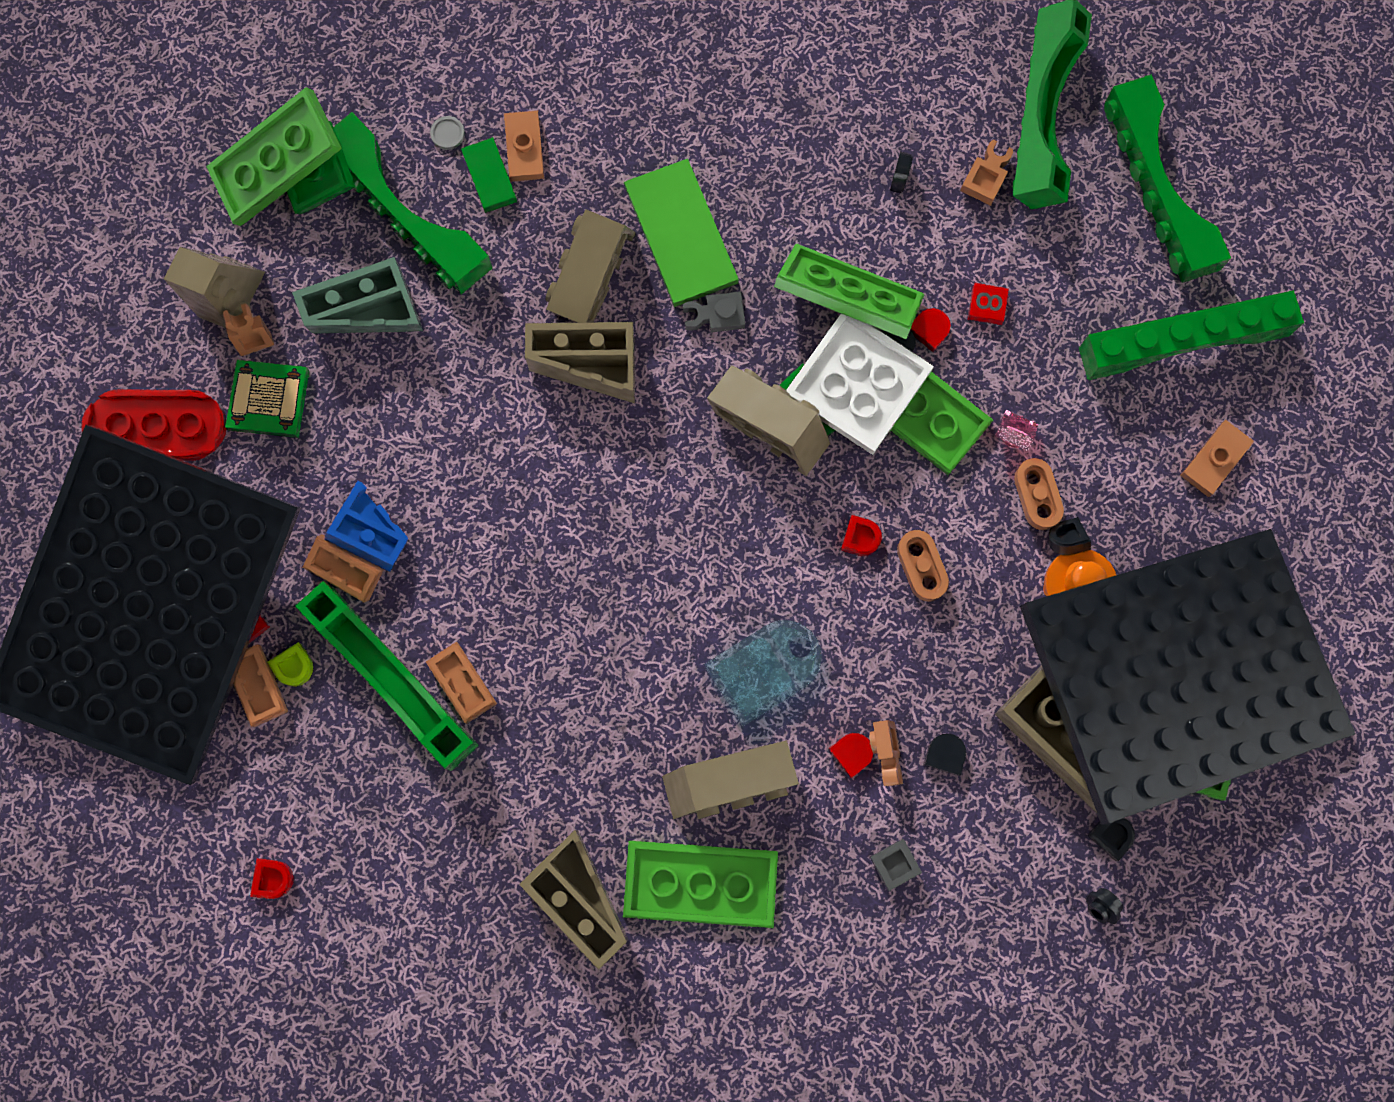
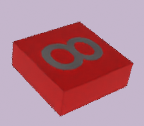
[967,283,1009,325]

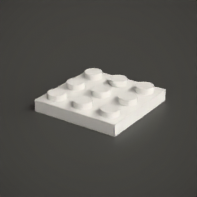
[786,314,934,455]

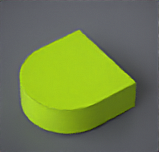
[267,642,313,687]

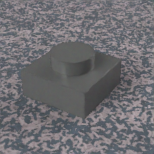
[870,839,922,891]

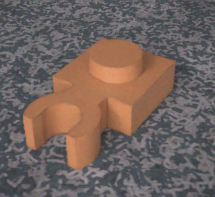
[960,140,1013,206]
[223,304,274,356]
[869,720,903,786]

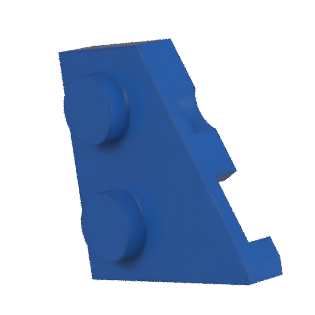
[324,481,408,572]

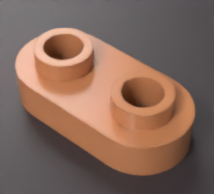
[1014,458,1064,530]
[897,530,949,602]

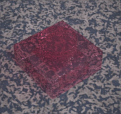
[995,410,1038,451]

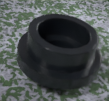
[1086,888,1123,924]

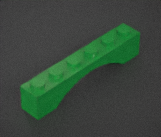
[1013,0,1092,209]
[1104,74,1231,283]
[334,112,493,295]
[1079,290,1304,380]
[295,581,479,771]

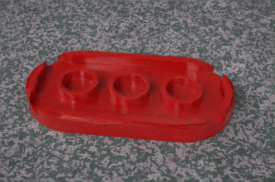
[82,389,227,461]

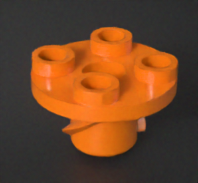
[1043,550,1116,596]

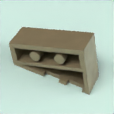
[546,209,636,323]
[164,247,265,328]
[525,322,635,403]
[707,365,830,476]
[662,740,799,819]
[519,830,629,970]

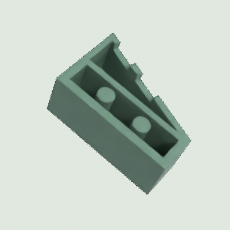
[292,257,423,334]

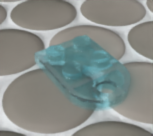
[704,620,822,727]

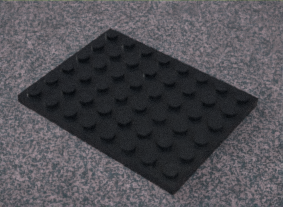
[0,424,301,785]
[1020,529,1355,825]

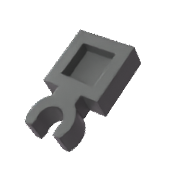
[683,292,745,333]

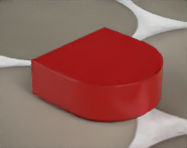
[910,308,951,352]
[841,515,882,556]
[828,733,873,778]
[250,858,294,899]

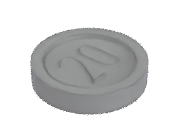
[430,116,465,150]

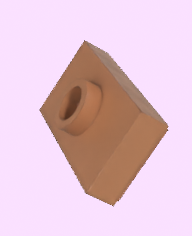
[504,110,544,182]
[1180,419,1254,497]
[302,534,384,603]
[426,642,498,724]
[233,644,288,727]

